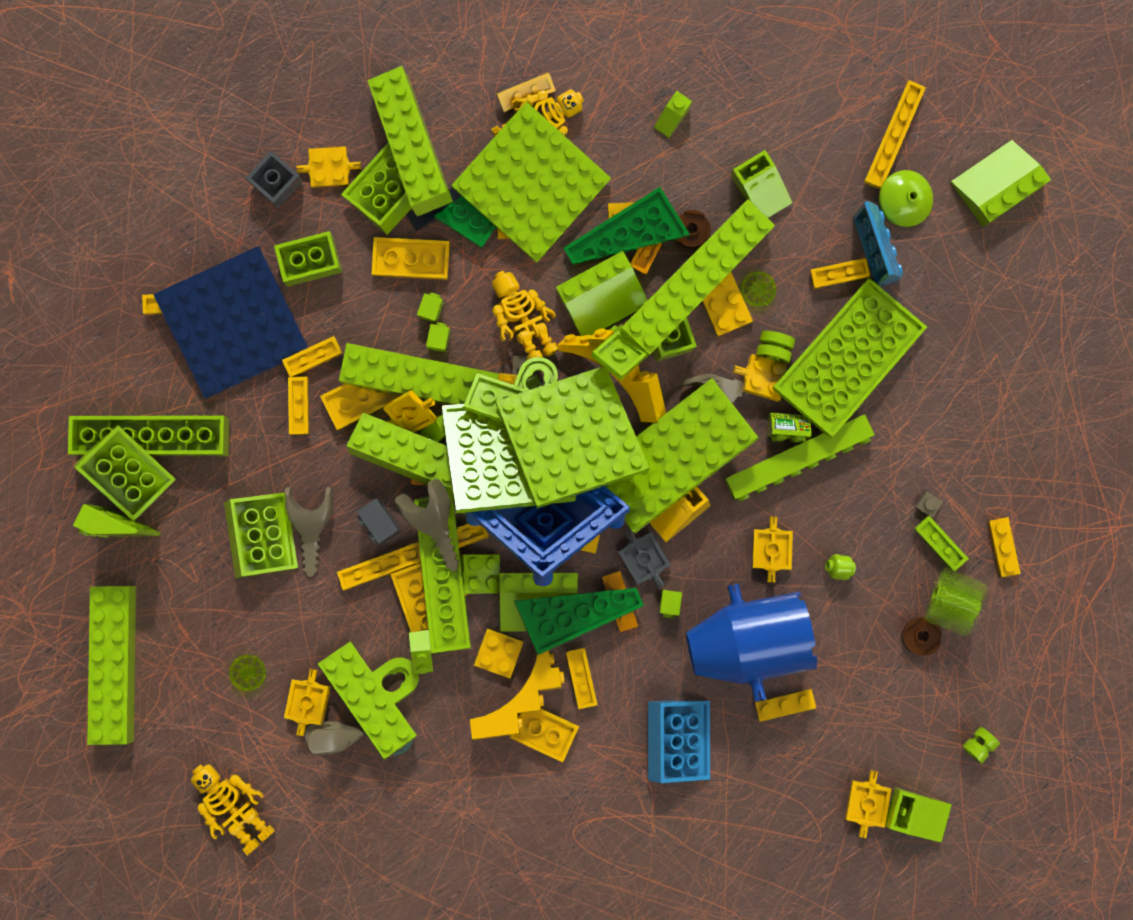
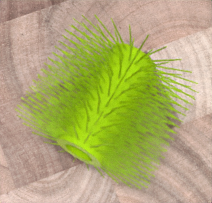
[924,568,989,636]

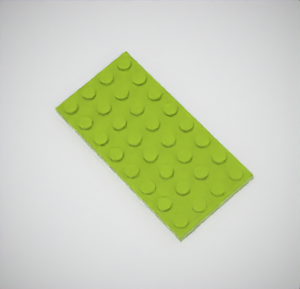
[772,278,927,439]
[605,378,759,534]

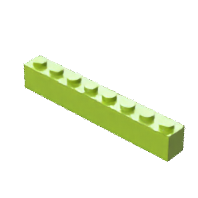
[724,414,875,502]

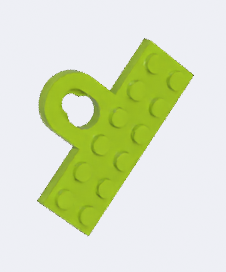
[463,357,558,423]
[318,642,419,760]

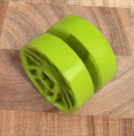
[755,331,795,364]

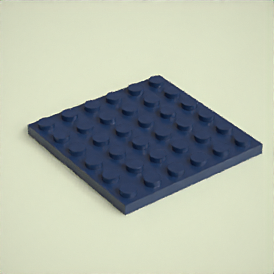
[153,246,309,399]

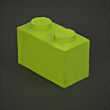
[409,630,433,674]

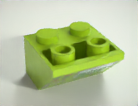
[767,413,811,443]

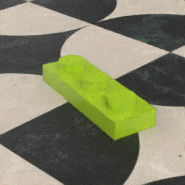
[914,516,969,572]

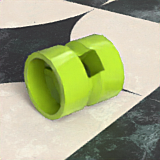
[962,726,1000,764]

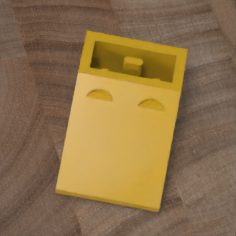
[650,487,711,542]

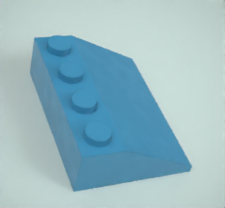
[853,201,903,287]
[648,700,710,783]

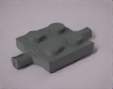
[618,528,671,589]

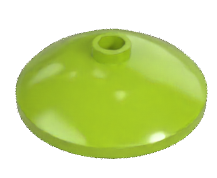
[879,170,933,227]

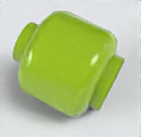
[825,554,856,581]

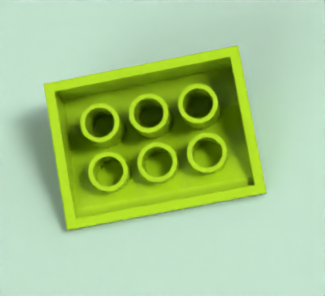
[950,140,1051,228]
[341,142,412,235]
[556,251,648,336]
[74,425,176,521]
[224,493,298,578]
[73,504,160,538]
[500,573,578,632]

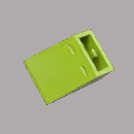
[731,150,793,218]
[885,787,952,842]

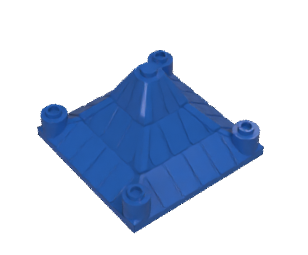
[465,486,630,586]

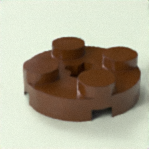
[675,210,711,249]
[901,617,942,655]

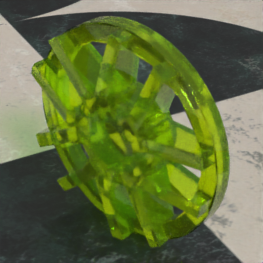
[741,271,777,307]
[229,654,266,691]

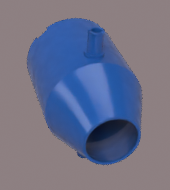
[686,584,817,702]

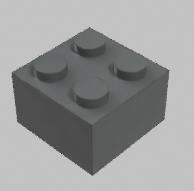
[245,151,303,209]
[357,498,402,545]

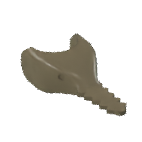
[681,374,748,403]
[395,479,459,571]
[285,487,334,577]
[305,721,366,755]

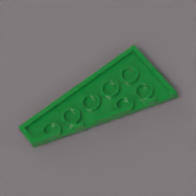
[563,187,690,265]
[434,196,496,249]
[513,588,644,655]

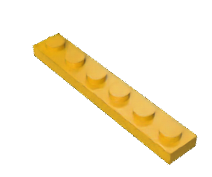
[863,80,926,189]

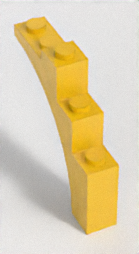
[558,328,666,423]
[470,650,565,740]

